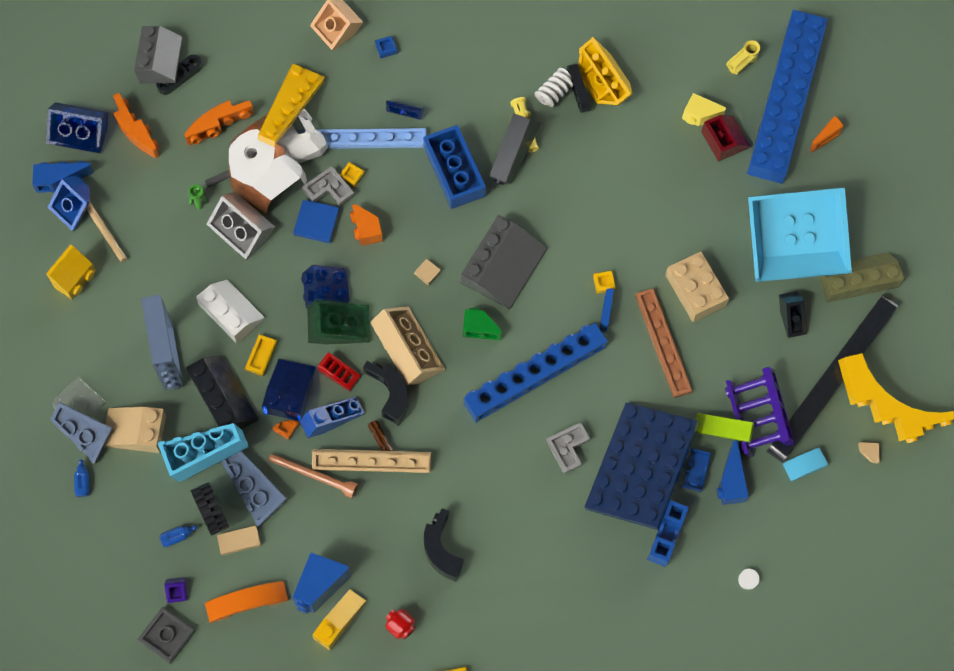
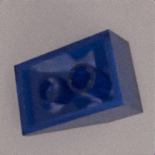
[262,359,316,421]

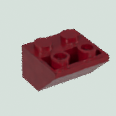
[701,115,751,162]

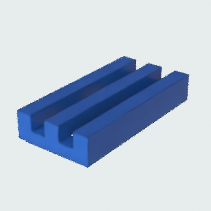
[600,288,614,331]

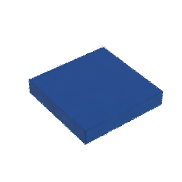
[293,200,339,243]

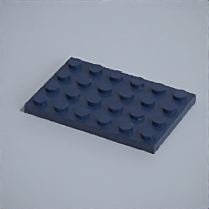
[584,403,699,531]

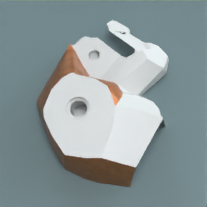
[229,109,328,215]

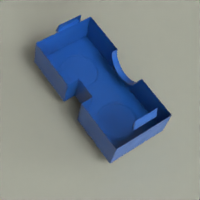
[682,448,711,492]

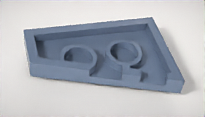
[50,402,113,464]

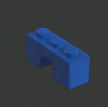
[647,500,689,567]

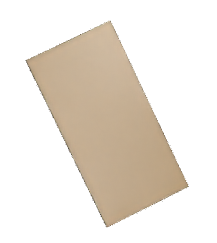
[217,526,261,555]

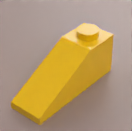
[312,589,366,651]

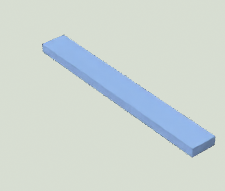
[296,128,426,149]

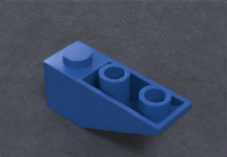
[32,161,93,193]
[300,397,365,438]

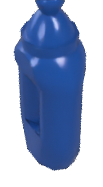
[74,459,90,497]
[159,525,197,547]

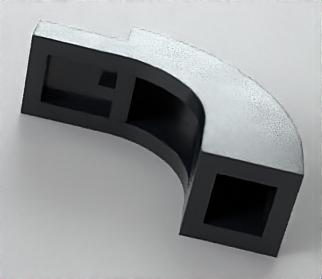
[363,361,408,426]
[424,508,464,582]

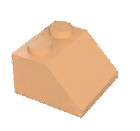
[310,0,363,50]

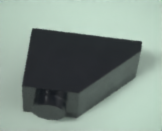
[779,291,807,338]

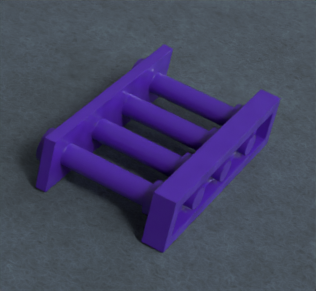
[725,367,795,457]

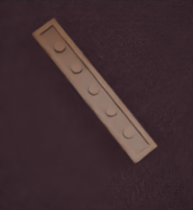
[635,288,692,398]

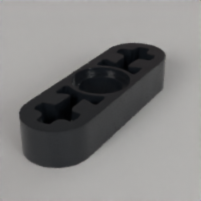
[156,55,202,95]
[567,64,590,113]

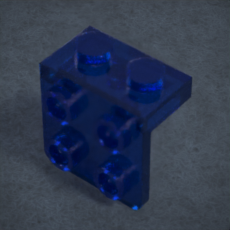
[301,265,350,309]

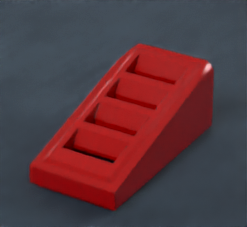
[317,352,361,392]

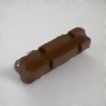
[368,420,394,451]

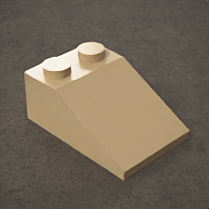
[104,407,167,453]

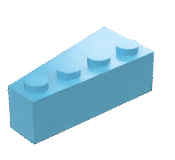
[157,423,249,482]

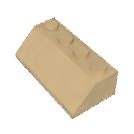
[370,306,445,386]

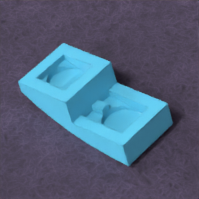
[783,448,828,482]

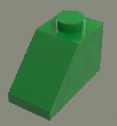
[463,308,501,341]

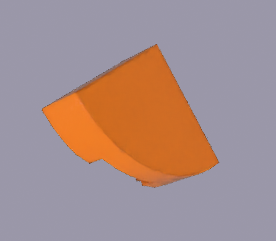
[272,420,299,440]

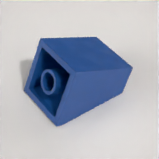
[292,553,351,614]

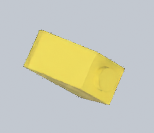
[682,93,726,126]

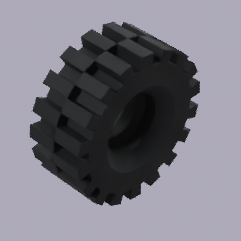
[190,482,229,536]

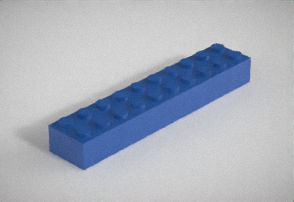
[747,9,828,184]

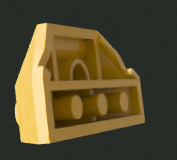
[578,37,632,106]

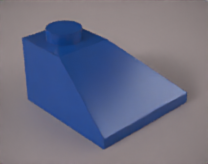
[47,175,90,231]

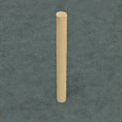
[86,202,127,263]

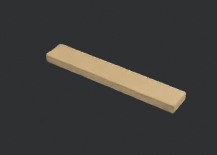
[312,449,431,473]

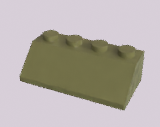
[818,252,904,303]

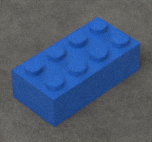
[423,125,486,209]

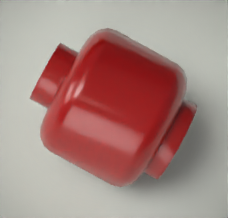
[385,609,416,639]

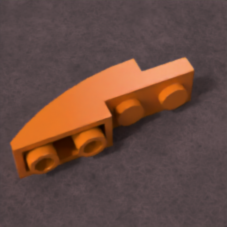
[113,93,160,158]
[184,100,254,145]

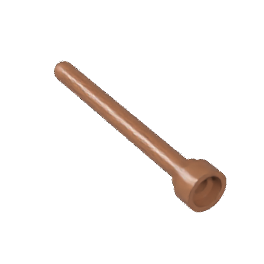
[269,454,358,498]

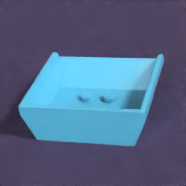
[748,188,852,282]

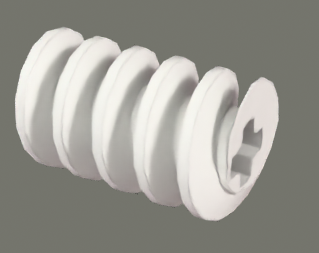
[534,68,573,107]

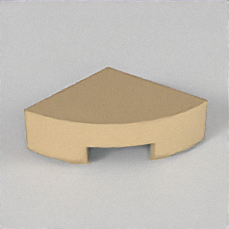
[858,442,879,464]

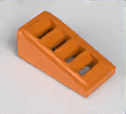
[810,116,844,152]

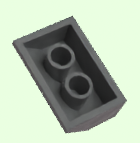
[134,26,183,84]

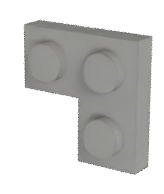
[302,166,354,206]
[546,422,590,474]

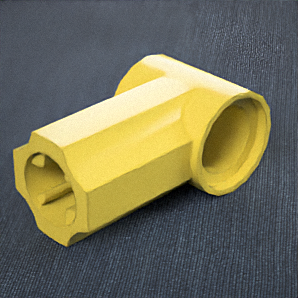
[726,40,760,75]

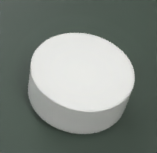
[738,569,759,590]

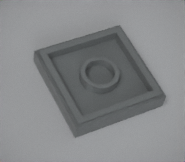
[137,607,195,664]

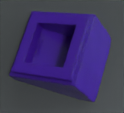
[164,577,187,603]

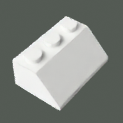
[196,280,265,344]

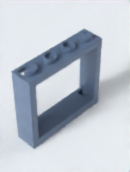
[141,294,184,390]

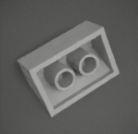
[206,192,275,259]

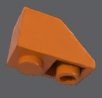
[350,204,383,246]

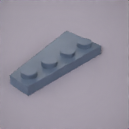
[222,451,288,527]

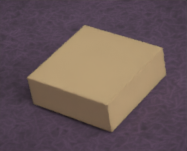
[414,259,441,286]

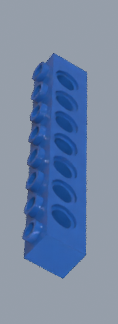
[464,323,608,423]

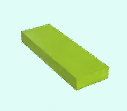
[695,413,754,443]

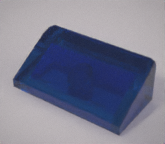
[386,100,425,120]

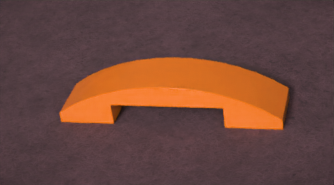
[205,581,289,623]

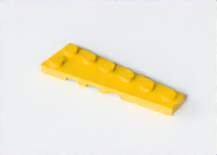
[258,64,325,147]

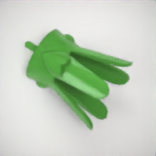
[188,185,208,210]

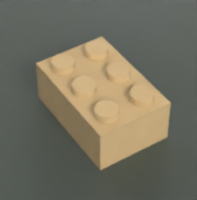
[665,251,729,322]

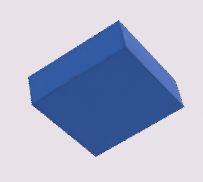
[375,36,397,59]

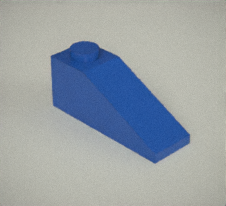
[717,440,748,505]

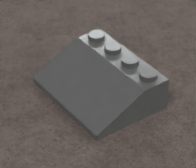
[461,214,547,310]

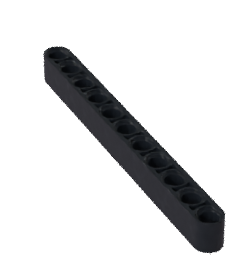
[766,294,899,463]

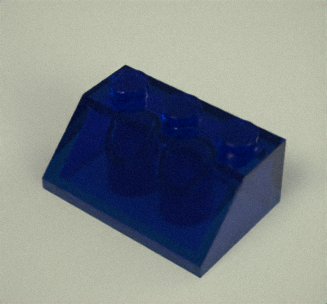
[46,102,109,154]

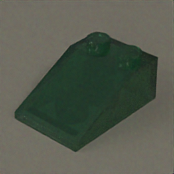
[307,300,370,345]

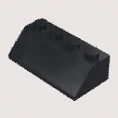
[186,355,259,429]

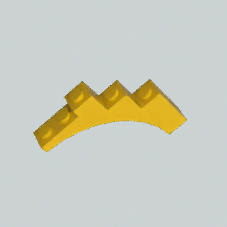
[838,353,954,443]

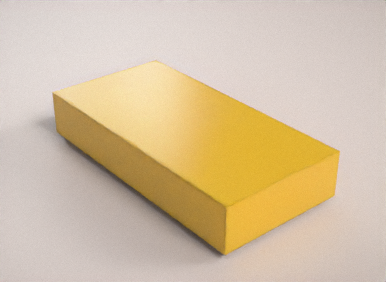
[245,334,277,376]

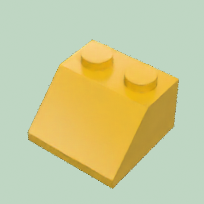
[46,244,96,300]

